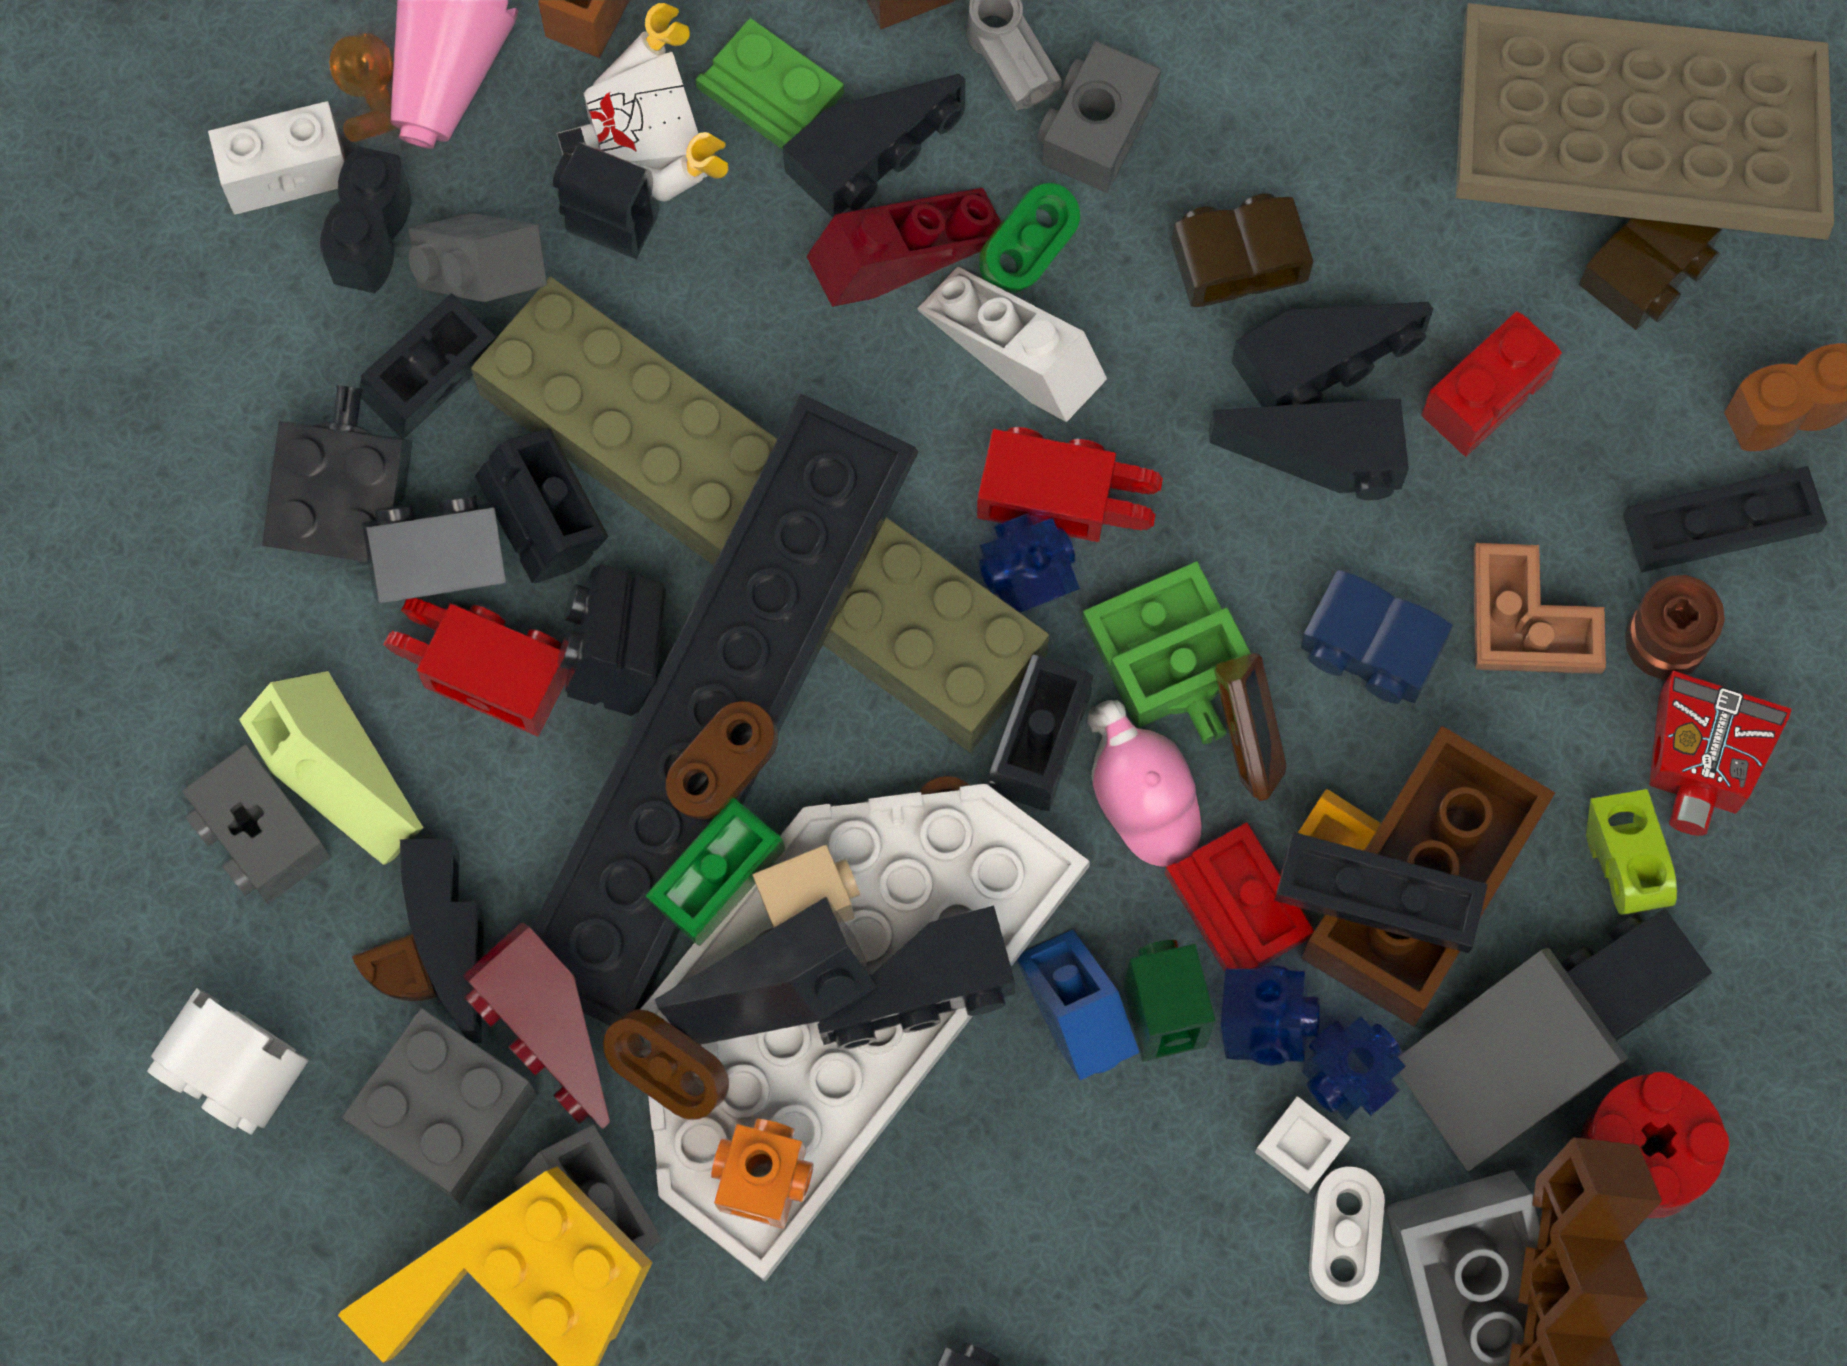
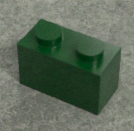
[1123,940,1216,1062]

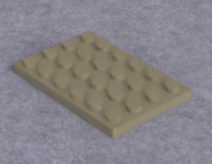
[1456,3,1834,240]

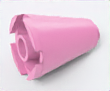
[390,0,518,149]

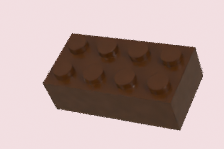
[1301,726,1556,1027]

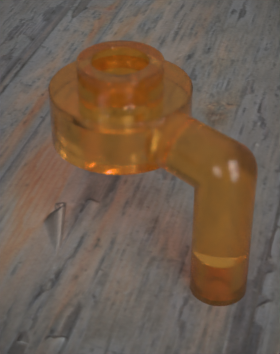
[329,33,397,142]

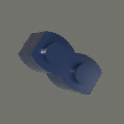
[1301,570,1453,704]

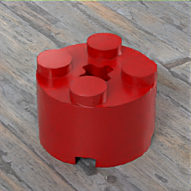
[1580,1072,1730,1218]

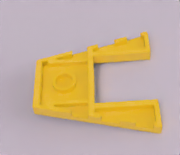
[338,1166,653,1366]

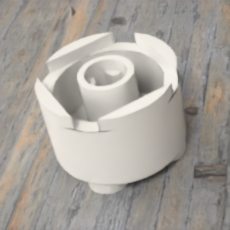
[147,988,309,1135]

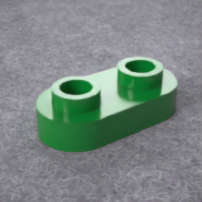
[979,183,1080,294]

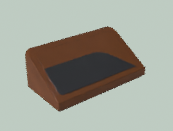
[1214,653,1286,801]

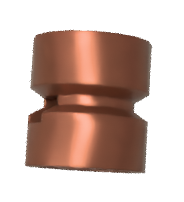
[1625,575,1725,680]

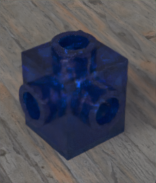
[979,513,1080,613]
[1221,966,1320,1066]
[1302,1016,1406,1121]

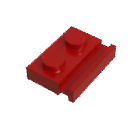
[1165,822,1314,983]

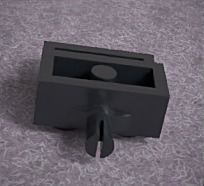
[262,385,413,562]

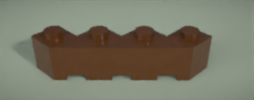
[1509,1137,1662,1366]

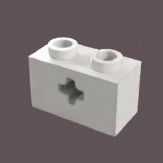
[208,101,346,215]

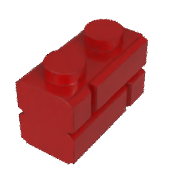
[1421,311,1562,457]

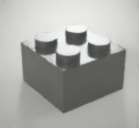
[342,1008,537,1204]

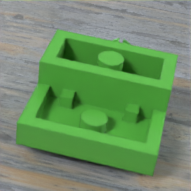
[1082,561,1251,745]

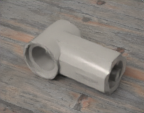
[966,0,1062,111]

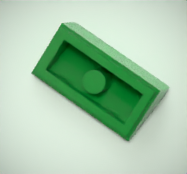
[646,798,785,946]

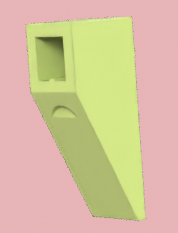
[239,671,423,865]

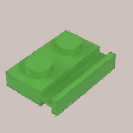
[695,18,844,150]

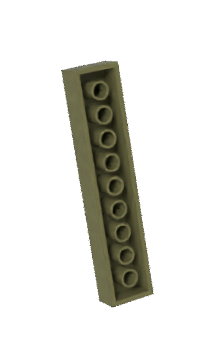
[471,276,1049,753]

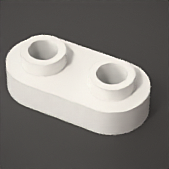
[1309,1167,1385,1304]

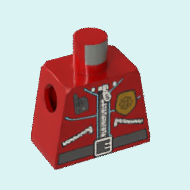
[1649,671,1792,836]

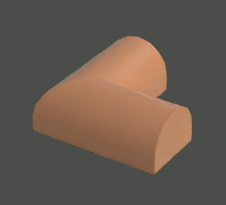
[1474,543,1606,674]

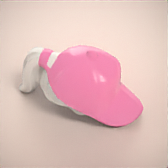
[1087,700,1201,867]

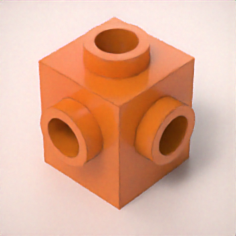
[711,1119,814,1229]

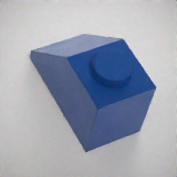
[1016,929,1140,1080]

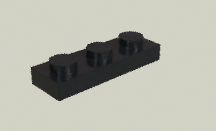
[1623,466,1827,573]
[1274,832,1488,953]

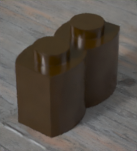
[1171,193,1314,307]
[1579,218,1722,330]

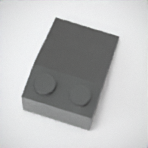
[1384,1170,1540,1366]

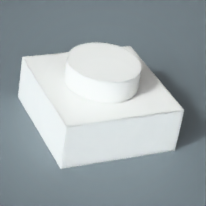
[1255,1096,1351,1194]

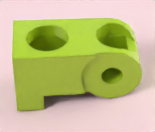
[1586,789,1677,915]

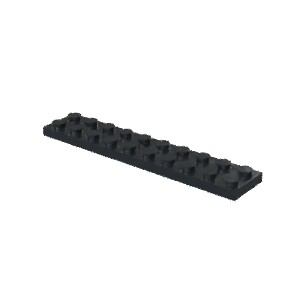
[532,394,919,1026]

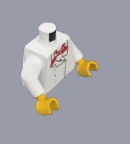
[557,3,728,201]

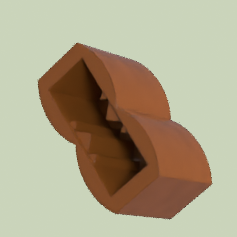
[1724,343,1847,451]

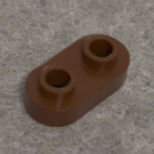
[666,702,778,820]
[603,1009,729,1120]

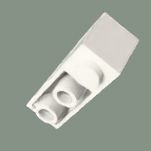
[917,267,1107,422]

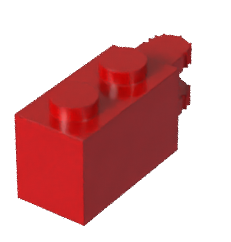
[977,427,1163,542]
[383,598,568,737]

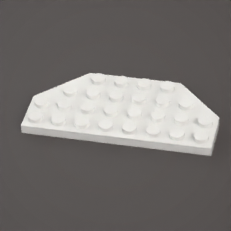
[641,784,1090,1282]

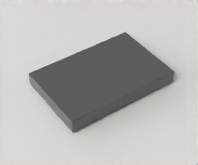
[1391,947,1628,1172]

